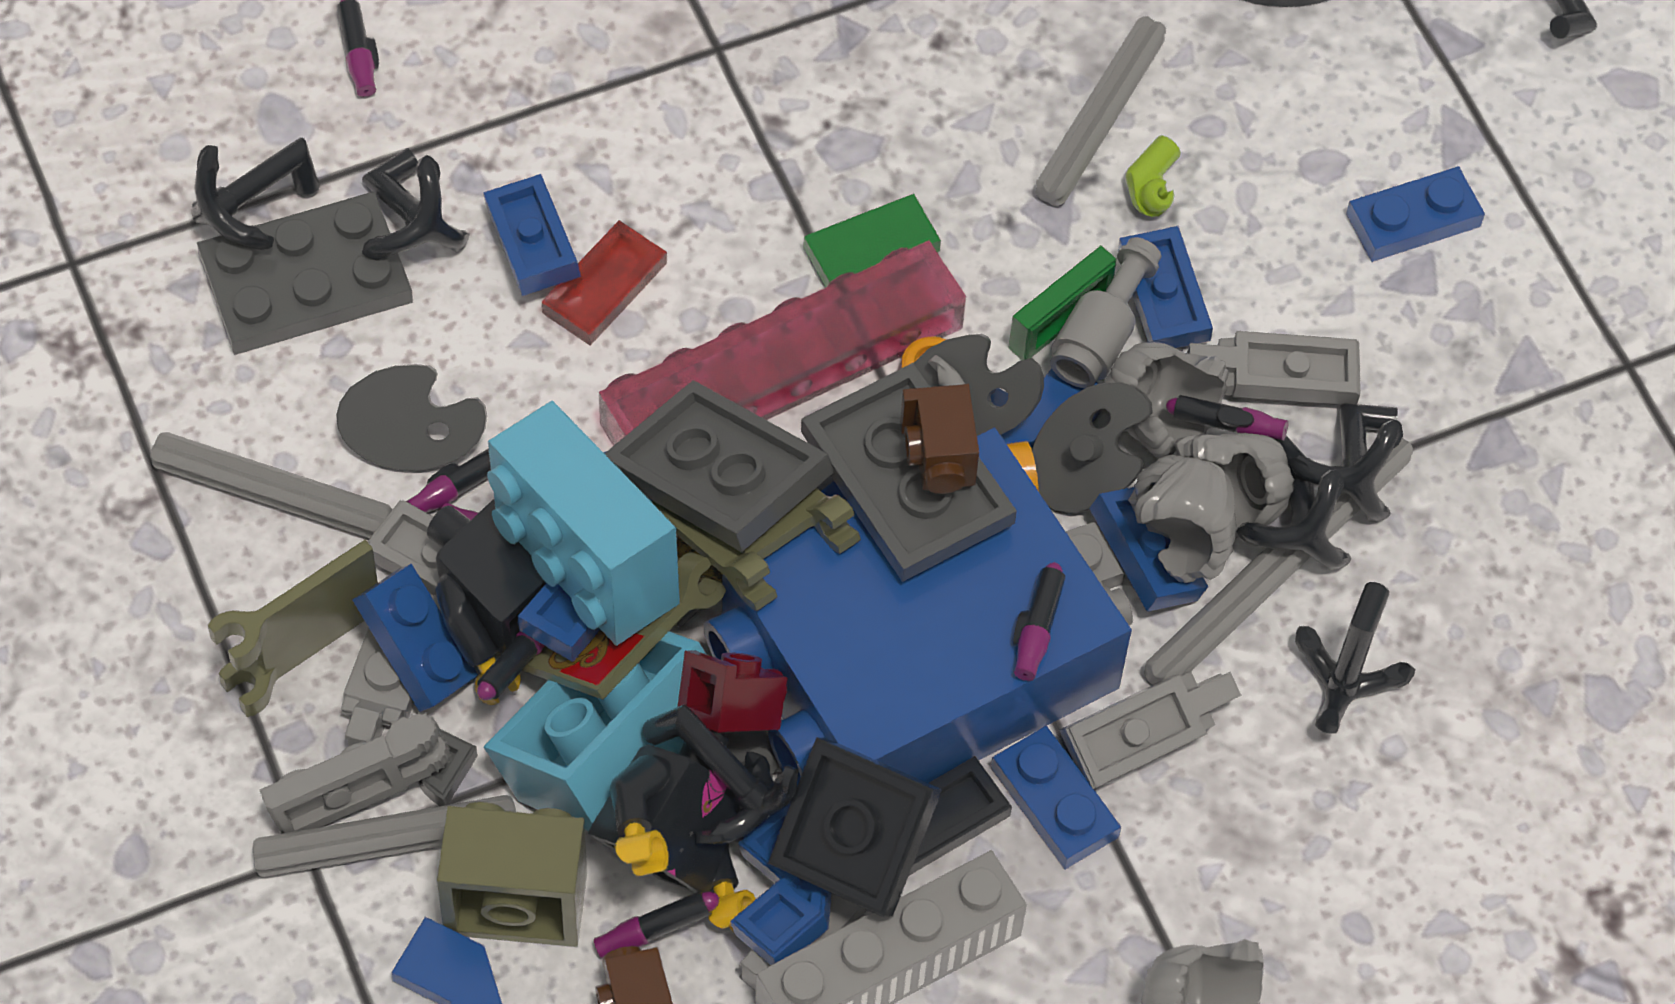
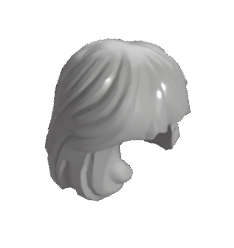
[1104,342,1229,459]
[1173,433,1294,539]
[1128,455,1237,583]
[1141,939,1264,1004]

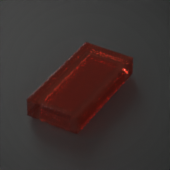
[541,220,667,346]

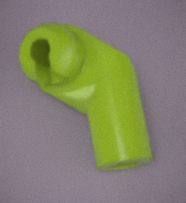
[1125,135,1181,217]

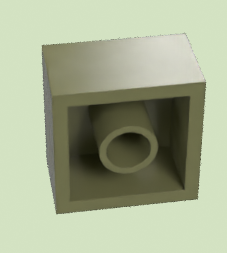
[437,802,587,947]

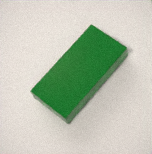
[803,193,941,295]
[1008,245,1116,360]

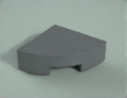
[417,729,478,806]

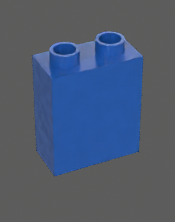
[704,428,1132,786]

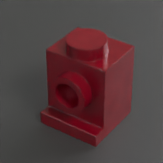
[677,650,787,732]

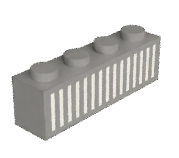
[755,850,1027,1004]

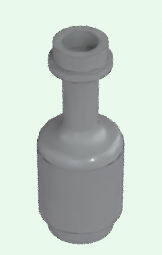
[1050,237,1161,388]

